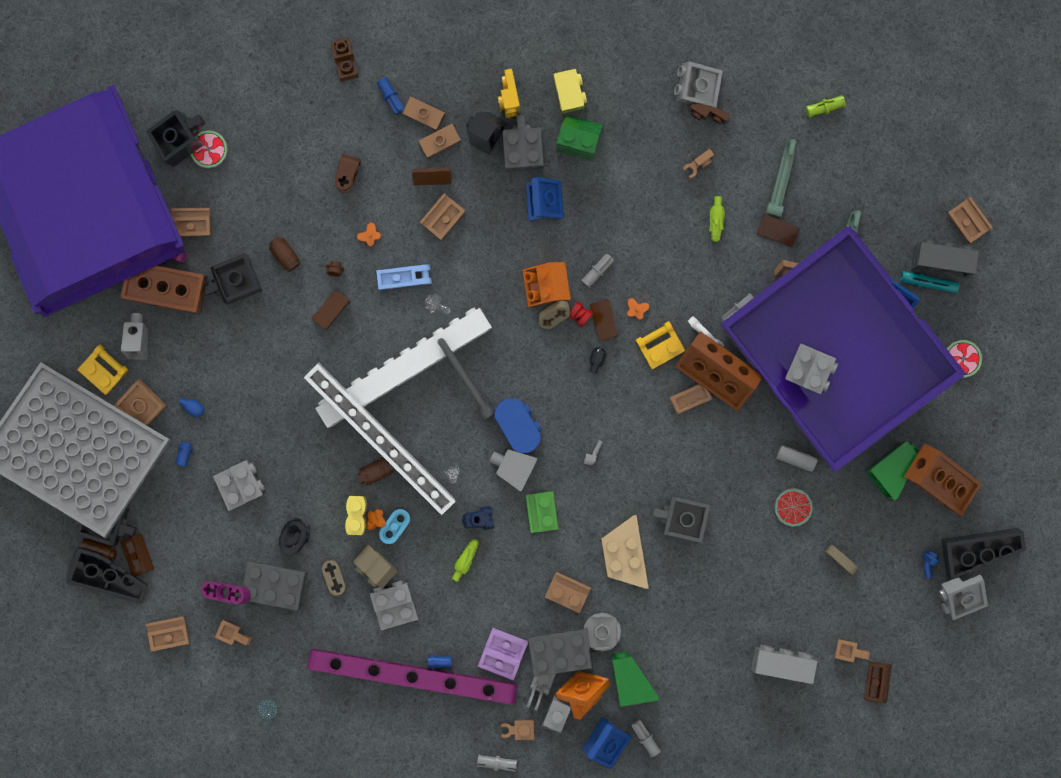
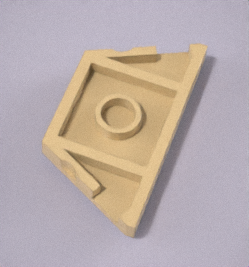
[601,515,648,589]

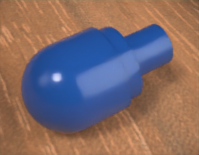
[178,397,205,417]

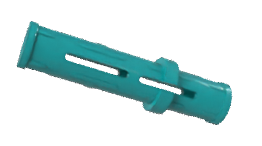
[900,271,960,294]

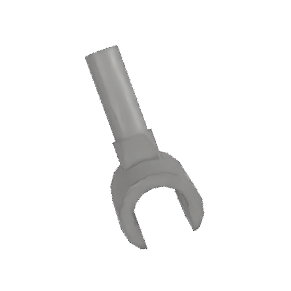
[584,440,603,465]

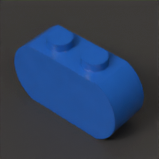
[495,398,542,453]

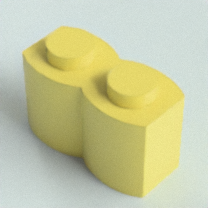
[345,496,367,535]

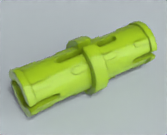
[805,95,846,118]

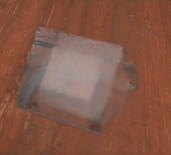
[444,465,461,484]

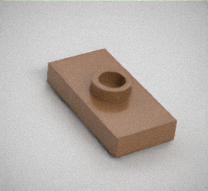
[402,96,445,131]
[419,124,461,159]
[669,384,712,415]

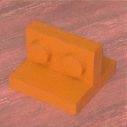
[556,671,610,720]

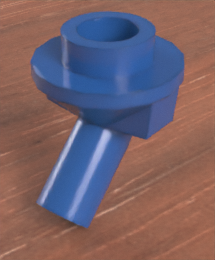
[923,550,940,578]

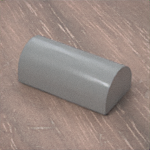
[776,444,818,472]

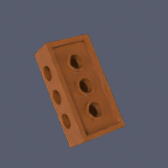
[121,266,208,315]
[675,331,763,411]
[904,443,982,516]

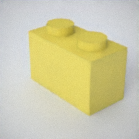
[553,69,587,114]

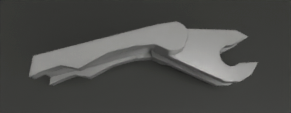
[527,674,556,711]

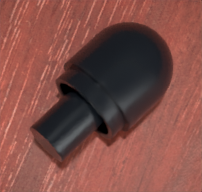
[589,347,607,374]

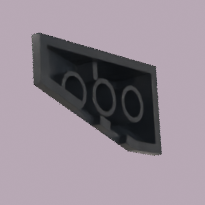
[66,547,148,603]

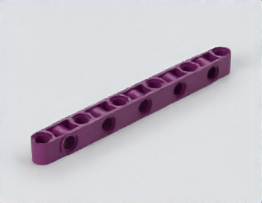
[307,649,518,704]

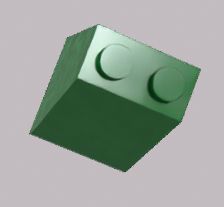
[556,115,603,161]
[864,441,918,501]
[611,651,659,707]

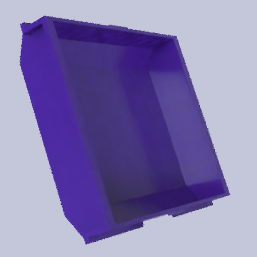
[0,85,186,317]
[721,226,966,472]

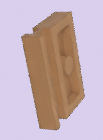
[420,193,466,241]
[946,197,993,244]
[171,208,211,237]
[545,572,591,613]
[146,616,190,652]

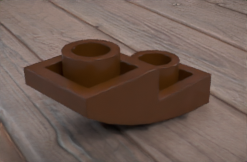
[331,37,359,82]
[689,104,730,124]

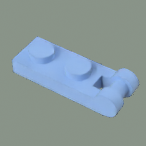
[376,264,432,290]

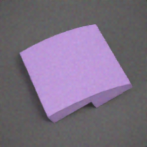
[478,628,528,681]

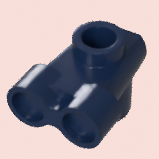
[462,506,494,530]

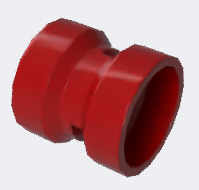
[569,301,593,327]

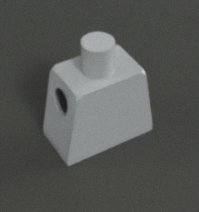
[121,313,148,360]
[489,450,537,492]
[541,692,571,734]

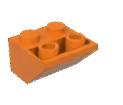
[522,262,571,307]

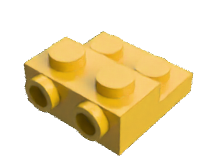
[498,69,520,119]

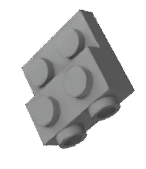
[674,61,723,107]
[785,343,838,394]
[213,460,265,511]
[939,575,988,620]
[370,580,418,630]

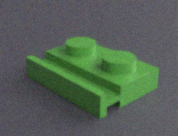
[526,491,558,533]

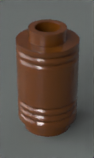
[268,237,300,272]
[357,458,394,486]
[80,538,117,562]

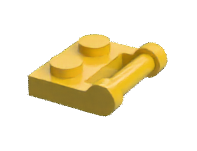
[635,321,685,369]
[77,344,129,395]

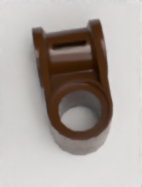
[335,154,361,193]

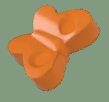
[357,223,381,246]
[627,298,649,320]
[367,509,386,530]

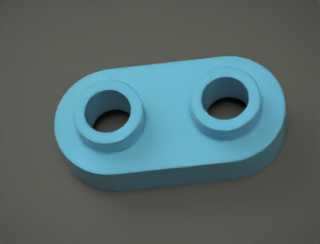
[379,509,410,544]

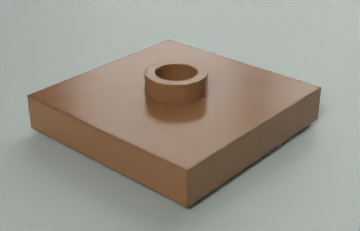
[114,379,167,426]

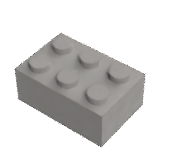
[751,644,817,684]

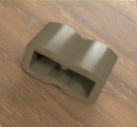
[353,544,397,588]

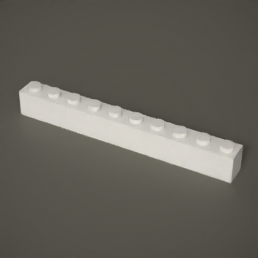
[315,307,492,428]
[304,362,455,515]

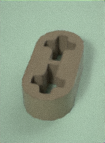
[539,300,570,329]
[825,544,859,576]
[322,560,346,596]

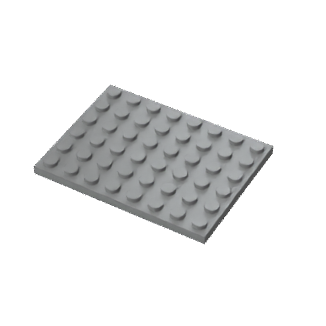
[0,362,170,539]

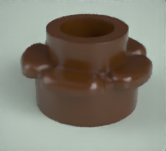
[325,261,344,277]

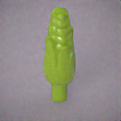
[709,196,725,242]
[452,539,479,582]

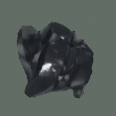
[279,517,311,555]

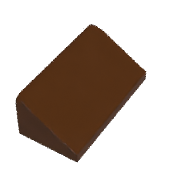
[412,167,451,186]
[756,214,800,247]
[312,290,351,331]
[590,299,618,341]
[120,533,154,576]
[864,662,892,703]

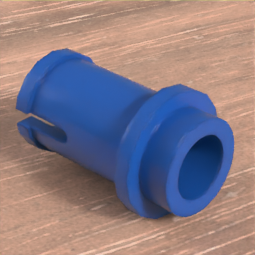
[175,441,193,467]
[428,655,451,670]

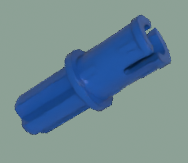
[377,77,404,114]

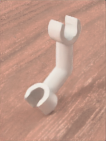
[687,316,724,347]

